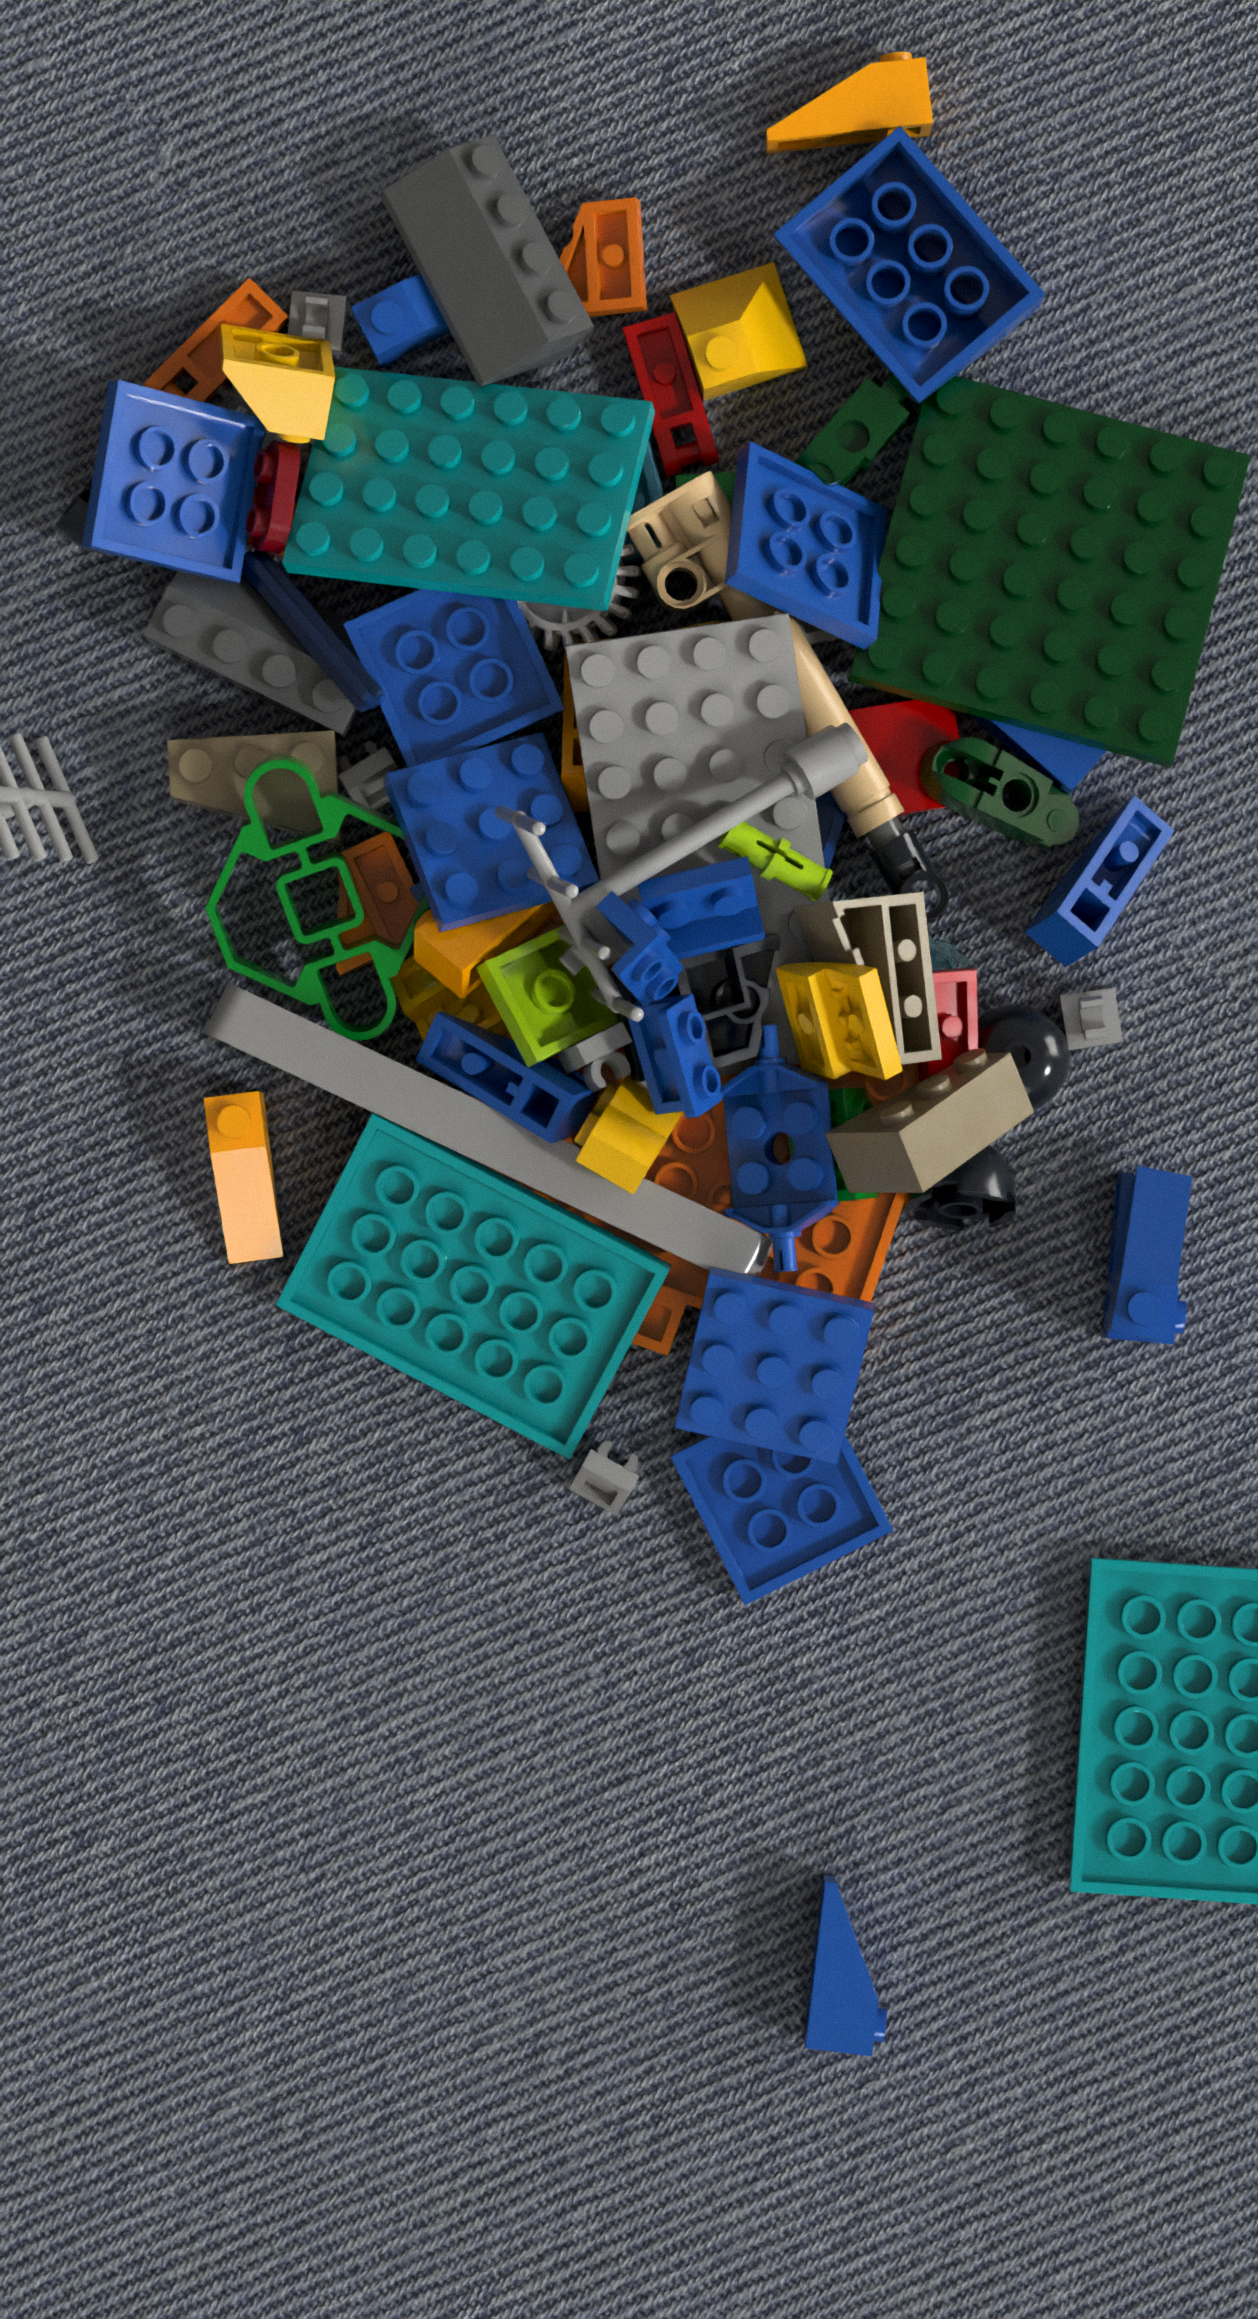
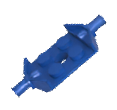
[720,1025,838,1272]

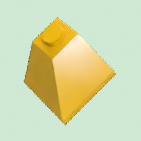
[669,262,808,401]
[219,324,335,443]

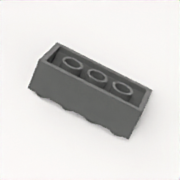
[380,134,594,387]
[143,571,361,742]

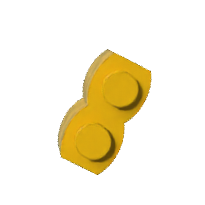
[574,1075,683,1195]

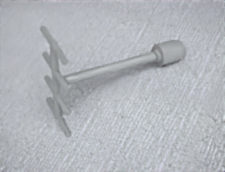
[495,722,868,1022]
[0,733,99,864]

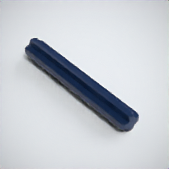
[242,550,383,712]

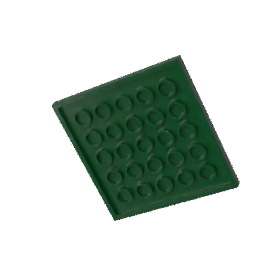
[848,376,1251,768]

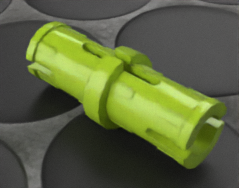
[717,821,833,902]

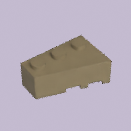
[167,730,344,847]
[793,892,942,1065]
[824,1048,1034,1193]

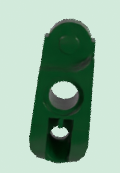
[796,375,916,487]
[920,737,1080,849]

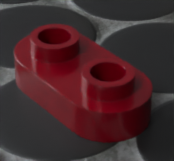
[245,440,300,554]

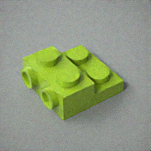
[476,924,618,1067]

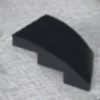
[610,933,781,1082]

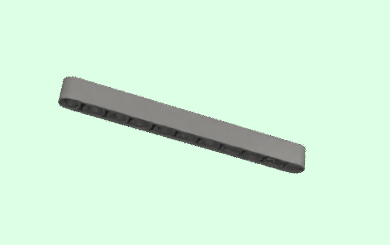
[203,982,773,1277]

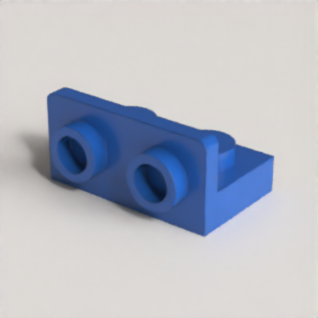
[638,856,765,960]

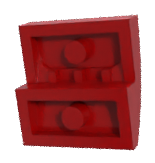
[849,700,960,817]

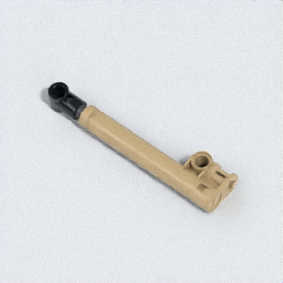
[626,471,950,921]

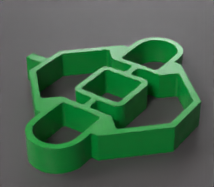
[205,755,429,1040]

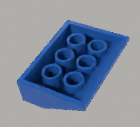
[773,126,1045,404]

